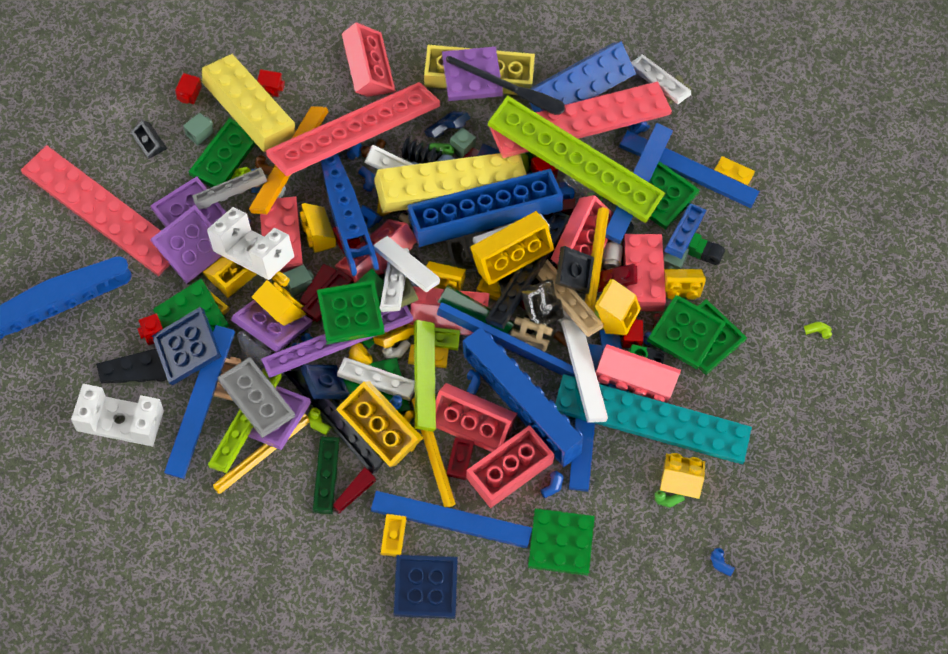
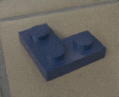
[424,111,470,138]

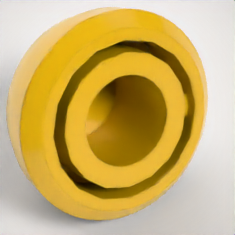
[348,343,373,365]

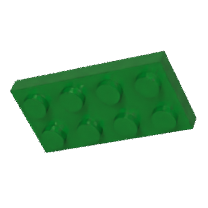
[188,117,256,187]

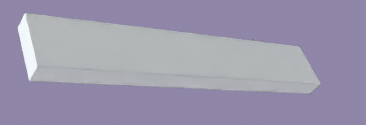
[562,320,608,423]

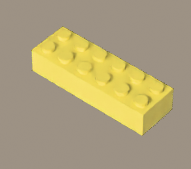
[424,45,535,95]
[202,54,295,152]

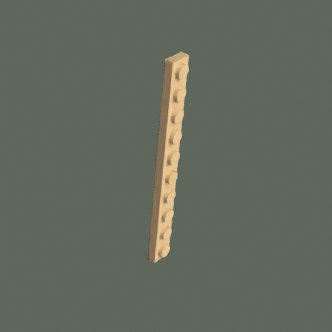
[494,223,603,337]

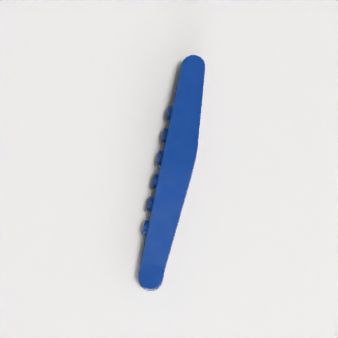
[320,154,379,276]
[0,256,132,339]

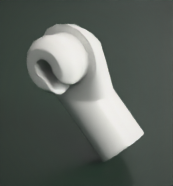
[382,340,411,359]

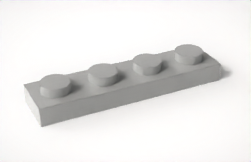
[192,168,267,209]

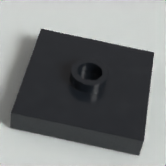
[555,246,594,294]

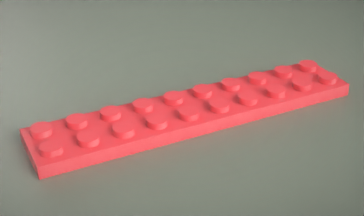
[266,82,440,176]
[490,82,672,158]
[21,145,170,276]

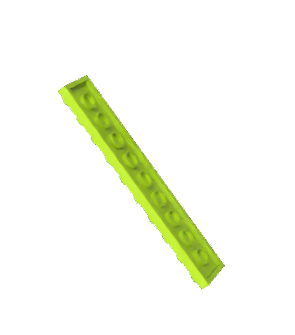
[487,95,665,223]

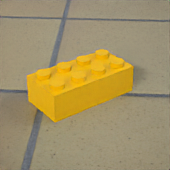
[470,211,554,285]
[336,381,423,467]

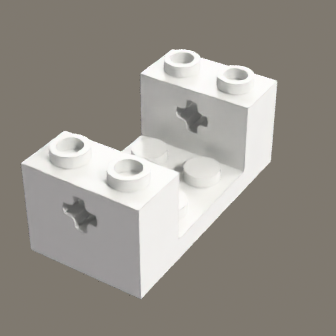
[207,207,294,280]
[71,384,164,446]

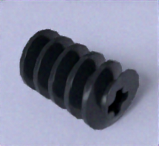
[401,136,442,164]

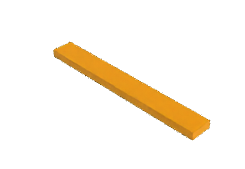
[249,106,329,214]

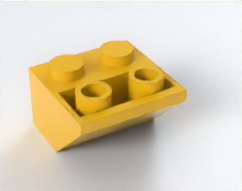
[299,203,336,253]
[203,256,256,298]
[426,261,466,291]
[664,269,706,300]
[595,279,641,335]
[252,280,306,326]
[660,453,705,499]

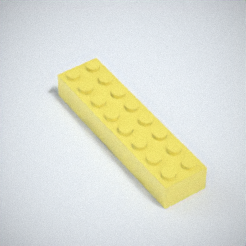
[374,153,526,213]

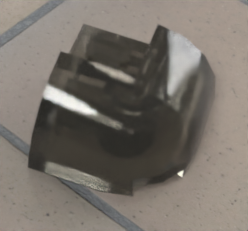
[446,231,484,273]
[521,279,564,325]

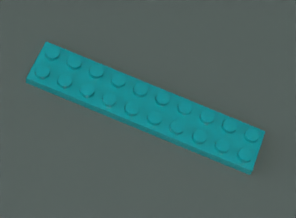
[555,374,752,464]

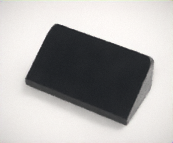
[131,120,167,159]

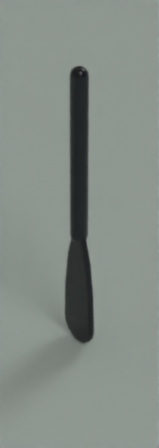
[446,56,565,115]

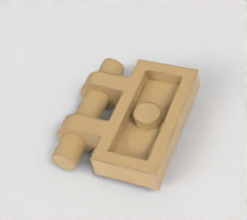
[511,317,553,352]

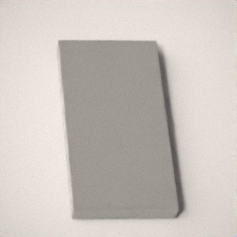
[217,357,295,438]

